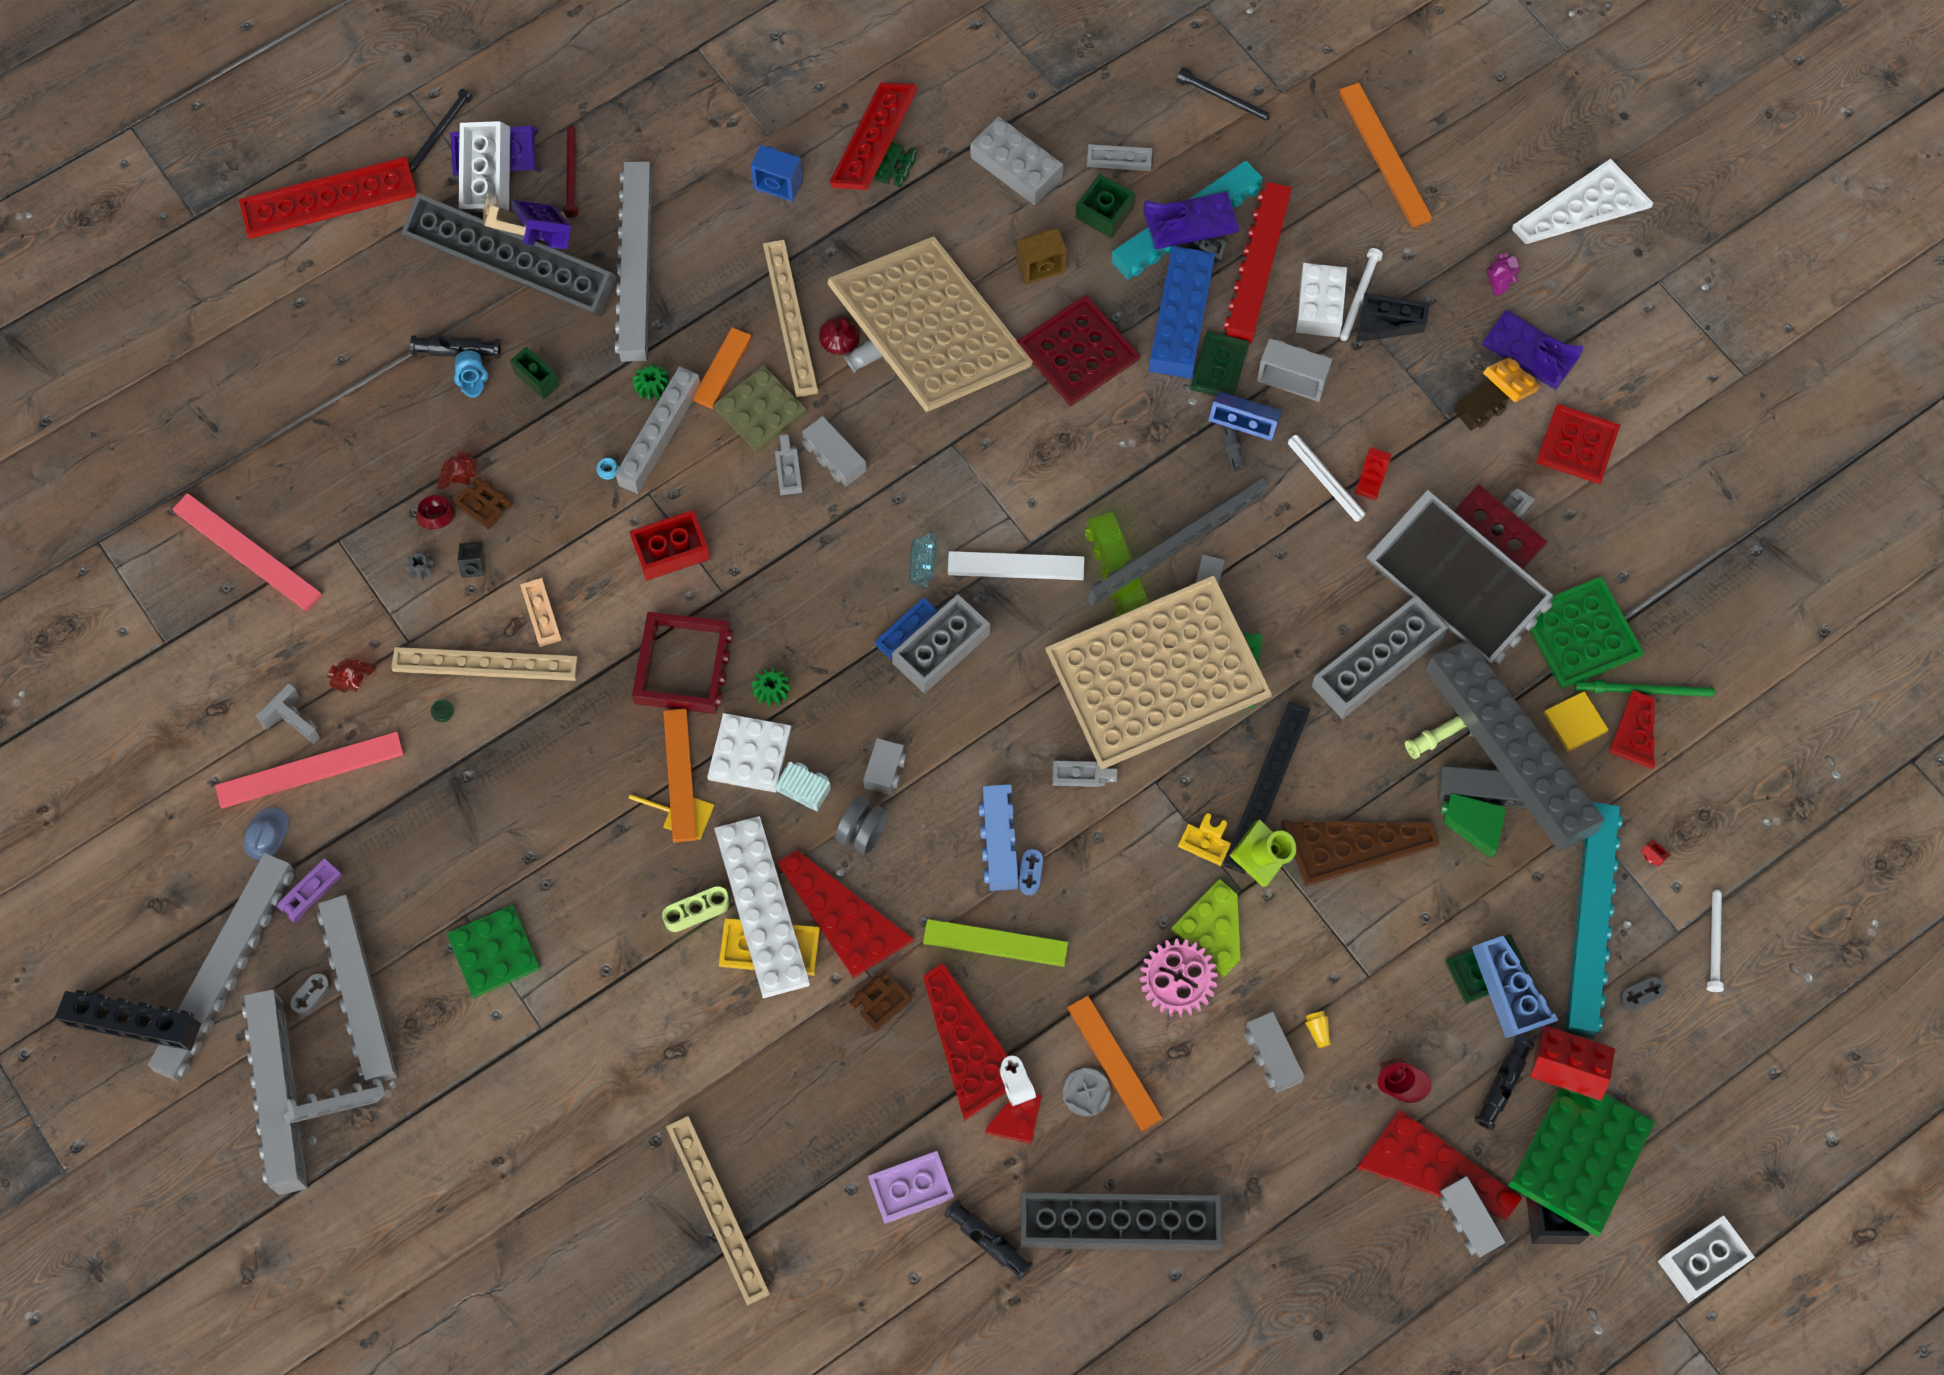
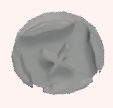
[1062,1067,1111,1117]

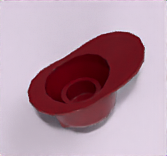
[1377,1058,1431,1103]

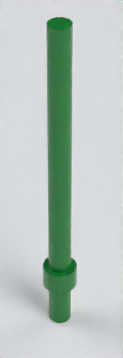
[1575,680,1715,697]

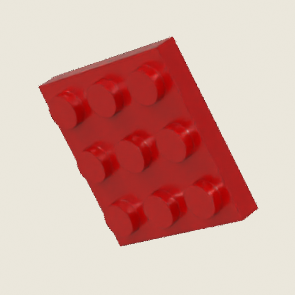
[1536,404,1621,484]

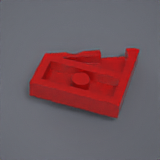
[985,1094,1042,1144]

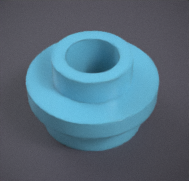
[597,458,619,480]

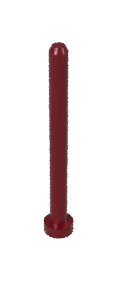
[563,126,578,218]

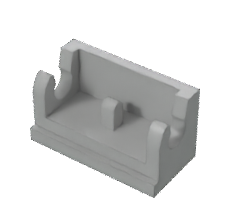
[1491,488,1535,535]

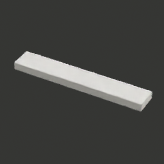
[948,551,1084,580]

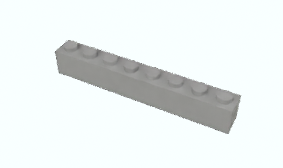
[317,895,397,1086]

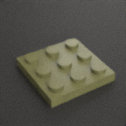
[713,366,807,453]

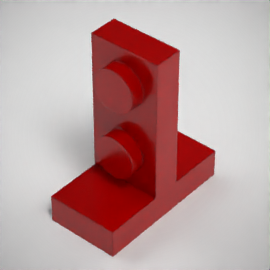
[1355,447,1391,501]

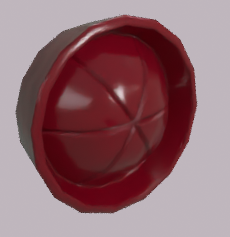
[416,495,455,529]

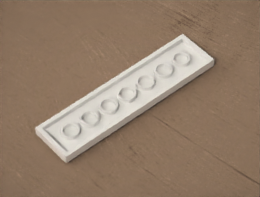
[714,816,810,998]

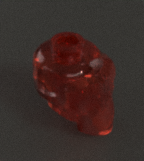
[437,452,478,490]
[327,658,376,693]

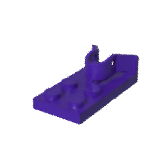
[450,126,541,176]
[1143,191,1239,250]
[511,200,571,249]
[1482,310,1583,390]

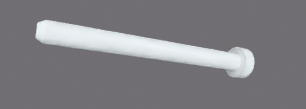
[1706,889,1724,992]

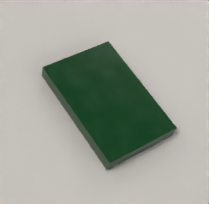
[1190,330,1250,396]
[1445,934,1532,1005]

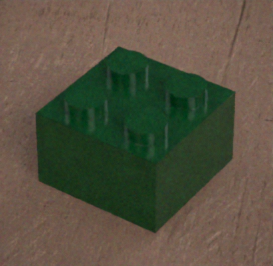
[1075,173,1136,239]

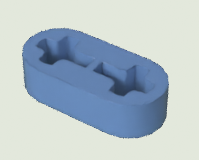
[1019,849,1043,895]

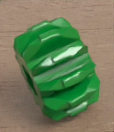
[632,363,670,401]
[752,667,791,707]

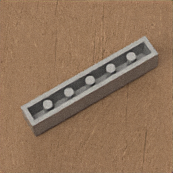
[616,366,700,494]

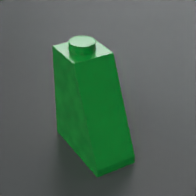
[1440,793,1506,858]

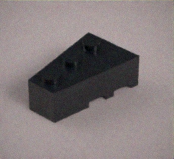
[1355,293,1430,343]

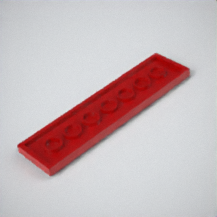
[239,156,417,239]

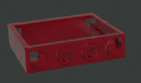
[632,612,734,714]

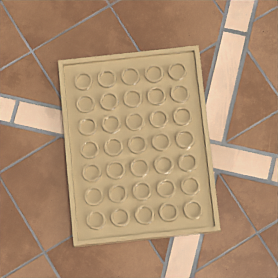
[827,236,1033,412]
[1045,576,1272,770]

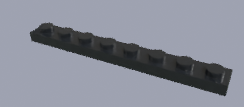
[1223,701,1311,874]

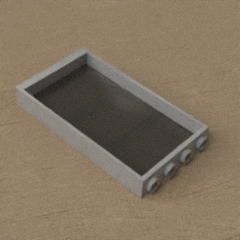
[1366,490,1553,667]

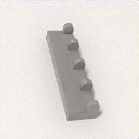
[284,1078,385,1124]

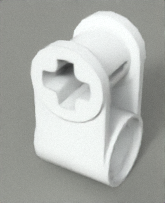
[1000,1056,1036,1106]

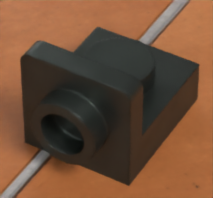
[1190,237,1227,263]
[458,542,484,578]

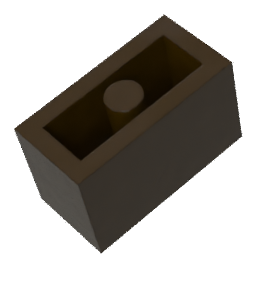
[1455,380,1509,431]

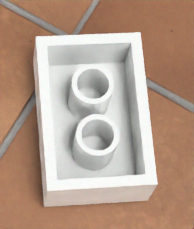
[1296,263,1347,337]
[1658,1215,1755,1304]

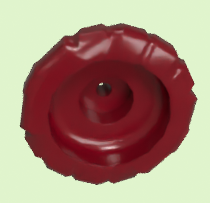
[819,317,859,355]

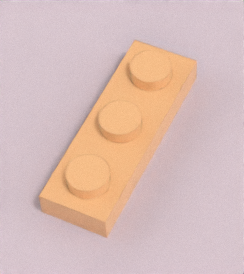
[520,578,562,647]

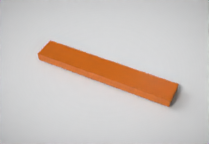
[663,709,697,842]
[1067,996,1163,1132]

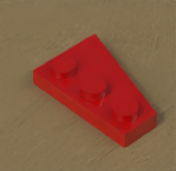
[1609,690,1655,770]

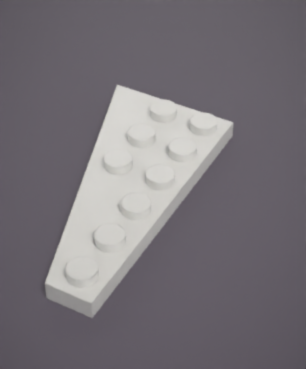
[1512,159,1653,244]

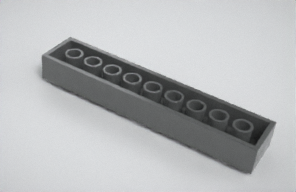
[401,193,618,316]
[1426,639,1605,852]

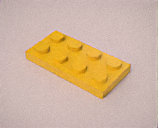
[719,918,820,976]

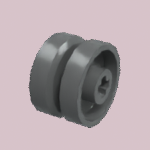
[835,795,889,856]

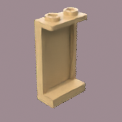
[482,193,568,235]

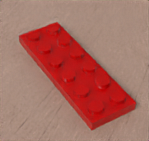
[829,82,918,190]

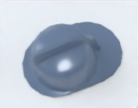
[243,808,289,860]

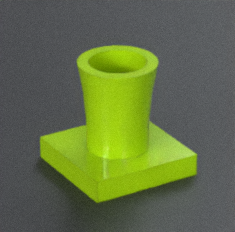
[1229,820,1296,887]

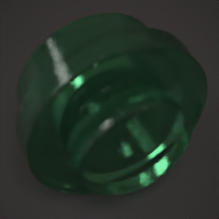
[431,700,454,723]

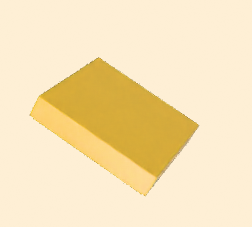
[1543,692,1609,752]

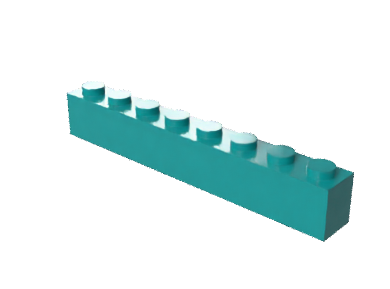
[1111,161,1262,280]

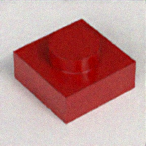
[1641,839,1671,867]

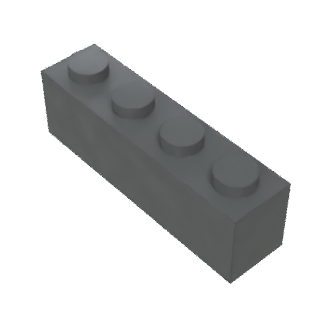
[1438,765,1527,808]

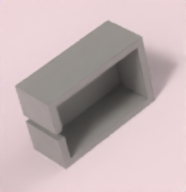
[1257,338,1333,402]

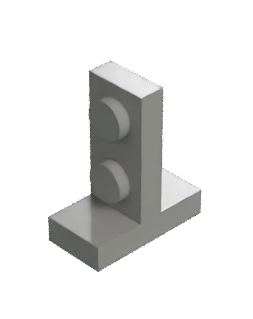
[256,683,320,744]

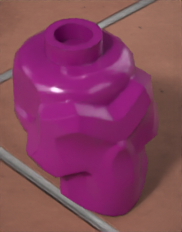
[1486,252,1521,296]

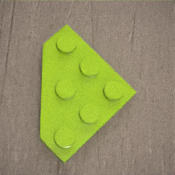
[1171,879,1241,978]

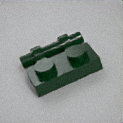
[873,142,917,187]

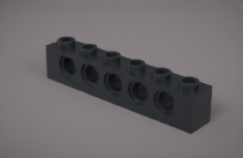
[54,990,201,1051]

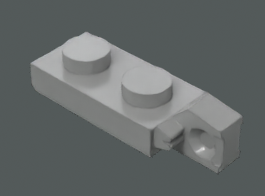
[775,435,802,495]
[1053,761,1118,787]

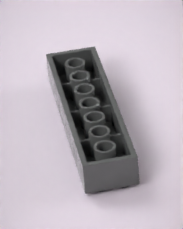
[1021,1193,1222,1251]

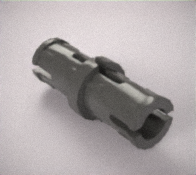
[1221,427,1244,472]

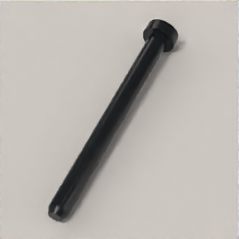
[409,89,473,172]

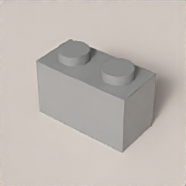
[863,738,907,795]

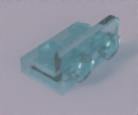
[909,534,937,589]

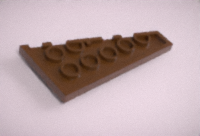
[1281,820,1439,887]

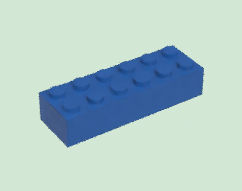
[1149,246,1215,379]

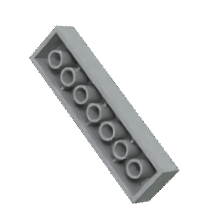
[242,990,308,1195]

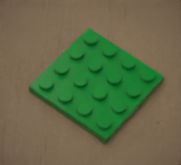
[1519,576,1645,690]

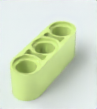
[662,886,730,932]

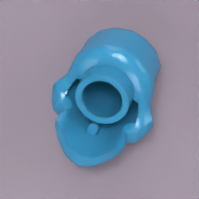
[453,351,489,398]

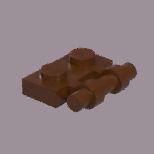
[453,477,513,530]
[849,971,912,1032]

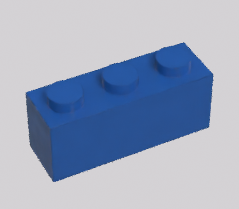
[1208,391,1282,441]

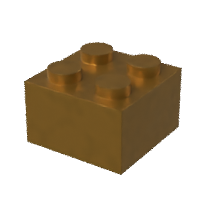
[1016,228,1067,285]

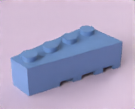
[979,784,1018,891]
[1472,936,1558,1038]

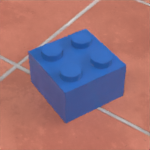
[751,145,803,202]

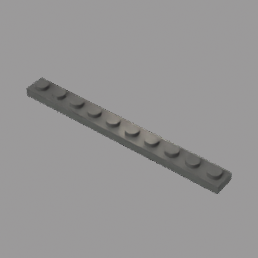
[1087,478,1269,607]

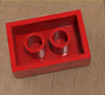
[629,510,710,581]
[1530,1025,1615,1101]

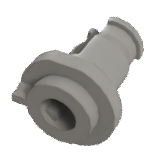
[844,339,887,373]

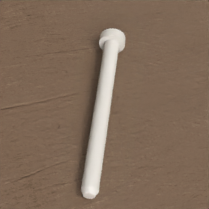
[1340,248,1383,341]

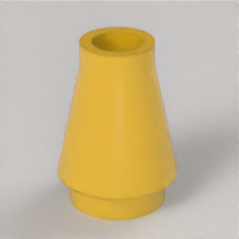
[1305,1011,1331,1048]

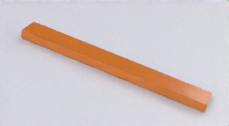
[1339,82,1432,228]

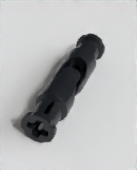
[410,335,501,359]
[1474,1035,1535,1130]
[944,1199,1033,1281]

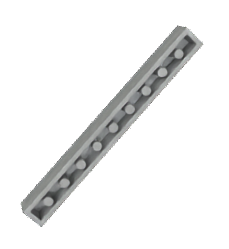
[615,162,652,362]
[148,853,294,1082]

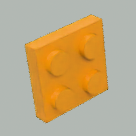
[1483,357,1540,402]

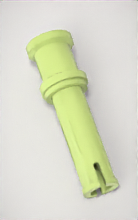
[1405,715,1467,759]

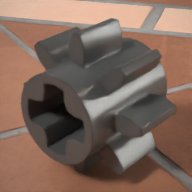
[405,551,435,581]

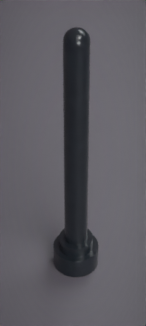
[1176,67,1270,121]

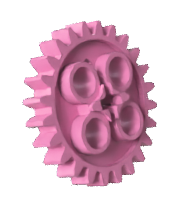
[1140,939,1218,1017]

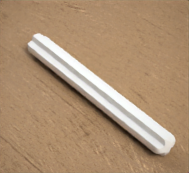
[1288,435,1365,522]

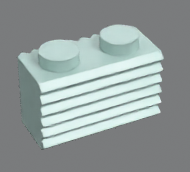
[776,762,831,812]

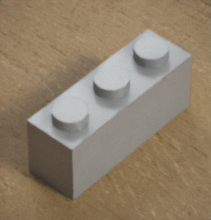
[802,416,866,487]
[1243,1012,1305,1094]
[1438,1176,1506,1258]

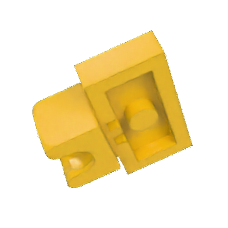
[1178,813,1231,866]

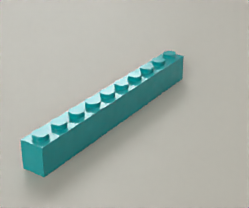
[1565,802,1623,1038]

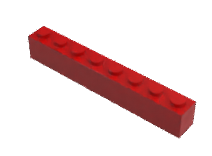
[1224,182,1292,344]

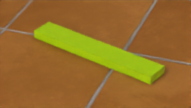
[923,919,1068,967]

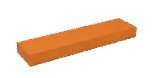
[693,327,752,409]

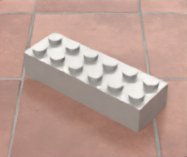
[1312,595,1448,720]

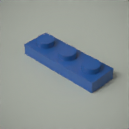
[875,597,938,660]

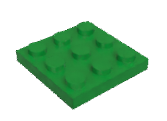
[446,905,540,999]

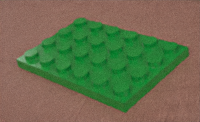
[1508,1087,1655,1237]

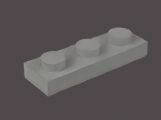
[1087,144,1152,171]

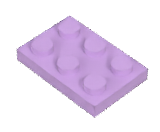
[868,1151,954,1224]

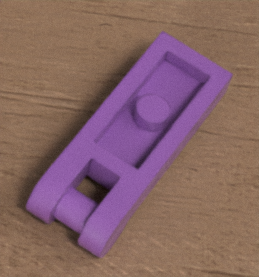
[277,858,342,923]

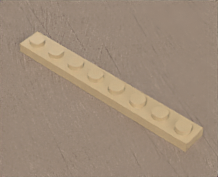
[763,240,818,398]
[391,647,578,681]
[666,1116,770,1306]

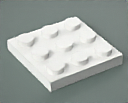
[708,713,791,793]

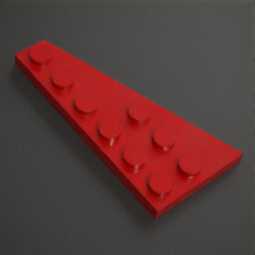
[777,850,913,979]
[923,963,1016,1122]
[1357,1110,1522,1220]

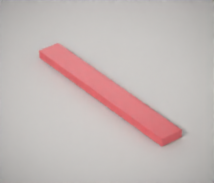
[172,493,322,612]
[215,732,404,809]

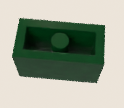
[510,347,560,400]

